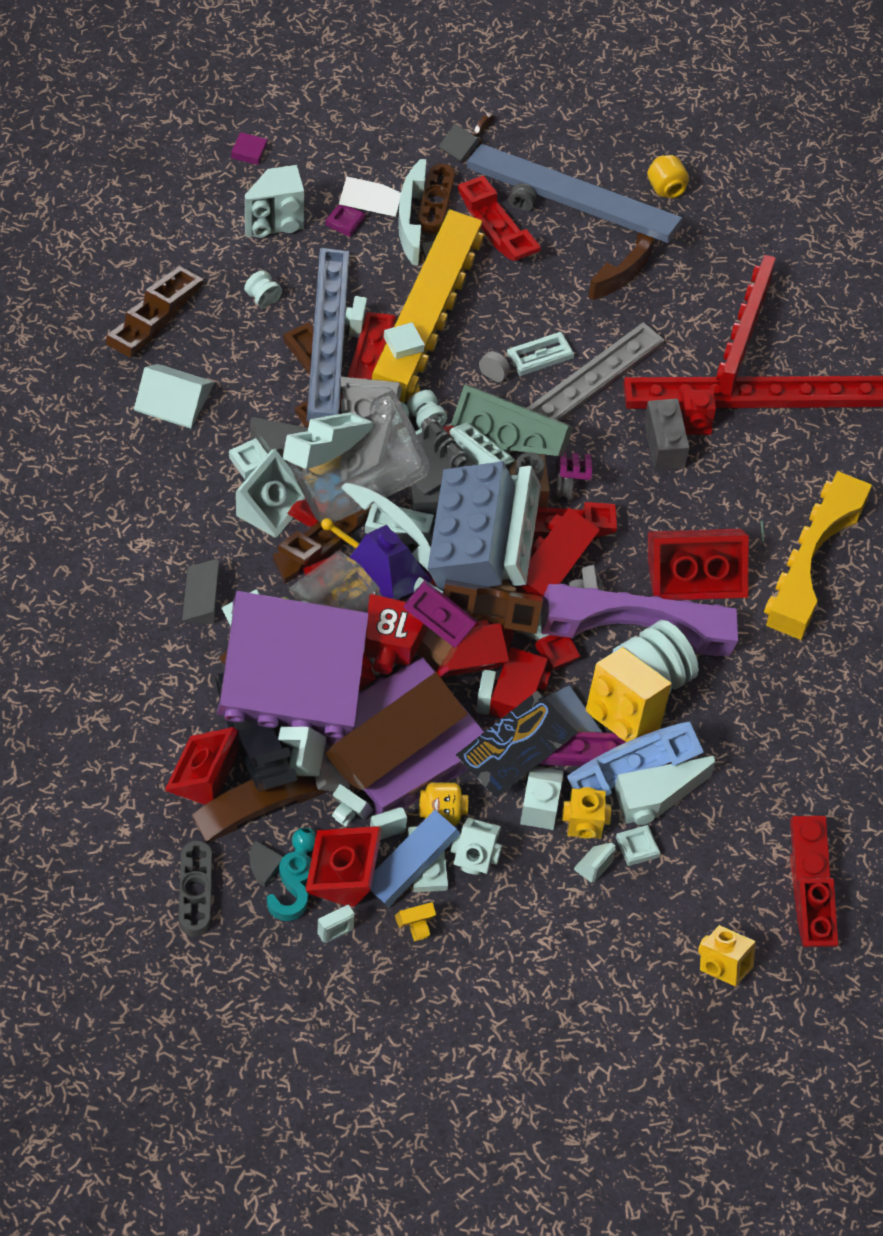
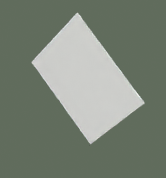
[339,177,401,217]

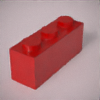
[512,507,600,598]

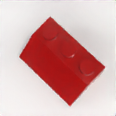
[648,529,749,600]

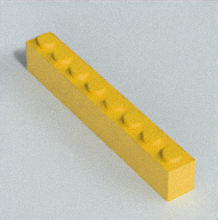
[372,209,484,403]

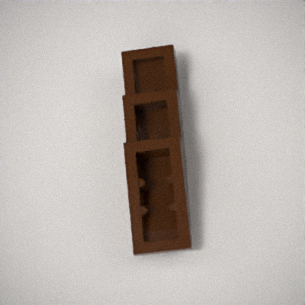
[106,266,204,358]

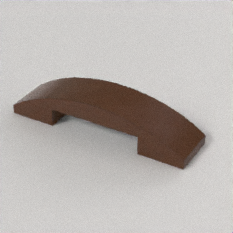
[588,232,656,300]
[277,494,372,565]
[192,776,329,843]

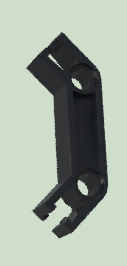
[214,673,298,792]

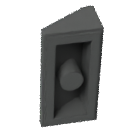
[182,559,220,624]

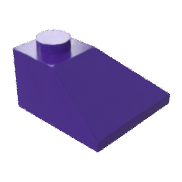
[349,524,431,601]

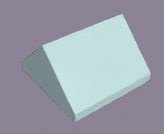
[134,364,214,429]
[236,449,312,538]

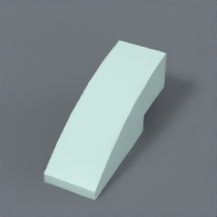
[283,412,374,469]

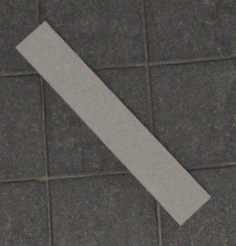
[527,322,664,421]

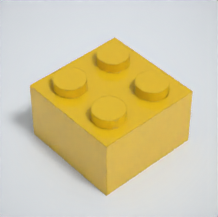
[586,647,672,742]

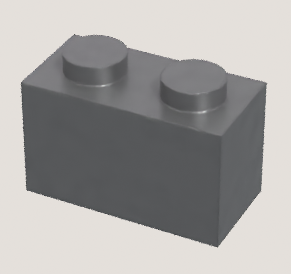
[644,399,689,470]

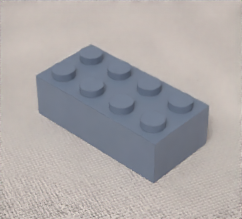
[427,461,516,591]

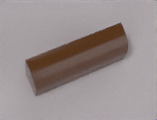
[325,672,468,790]

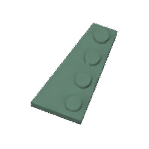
[451,385,574,456]

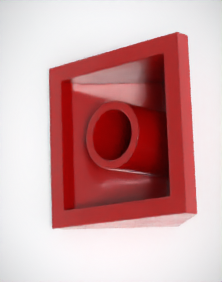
[165,727,238,805]
[305,826,382,907]

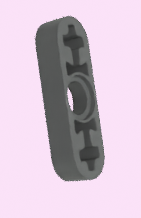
[179,841,212,937]

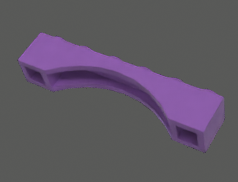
[541,584,738,656]

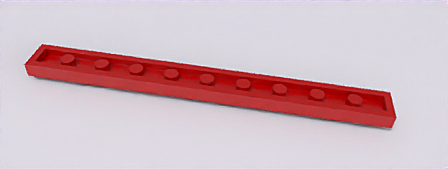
[623,376,883,409]

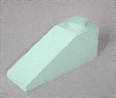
[614,756,715,825]

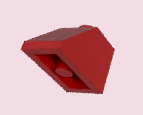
[437,620,509,678]

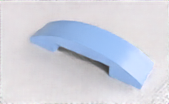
[567,721,704,796]

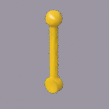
[321,518,360,548]

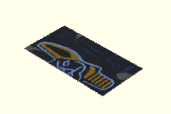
[456,691,578,798]

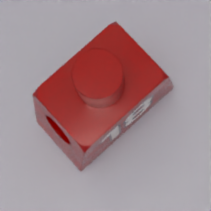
[364,594,429,674]

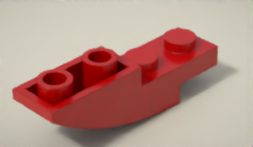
[790,816,838,947]

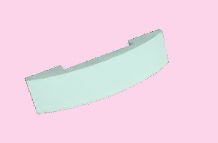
[398,159,426,265]
[341,483,431,570]

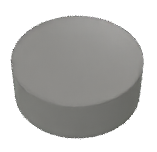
[479,351,510,382]

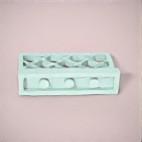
[502,466,541,586]

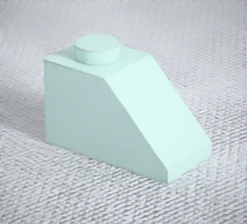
[520,766,563,830]

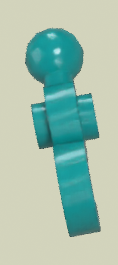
[267,827,316,921]

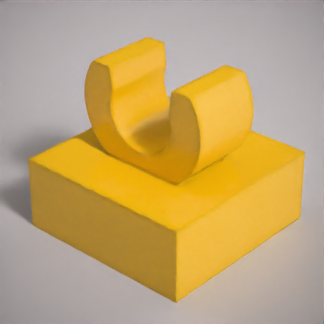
[394,902,436,941]

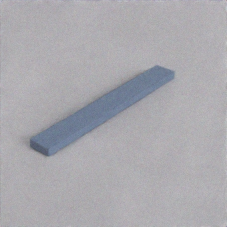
[467,144,682,243]
[306,248,349,421]

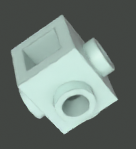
[451,818,502,875]

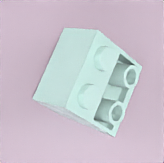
[245,165,304,238]

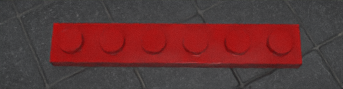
[716,255,776,396]

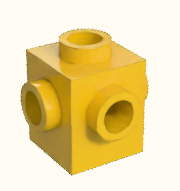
[562,787,611,839]
[698,925,756,987]

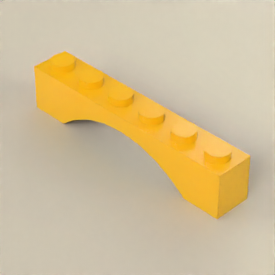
[764,471,872,640]

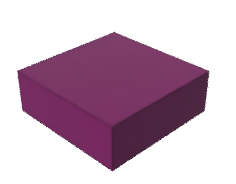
[231,132,267,165]
[325,204,365,237]

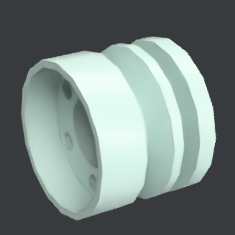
[613,620,699,694]

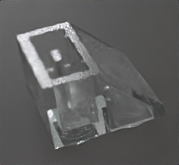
[288,551,380,612]

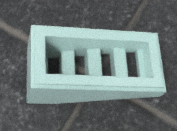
[449,422,515,468]

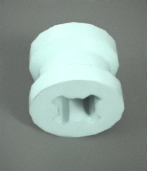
[244,270,282,309]

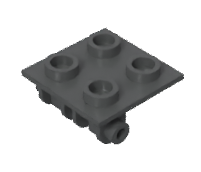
[387,418,475,495]

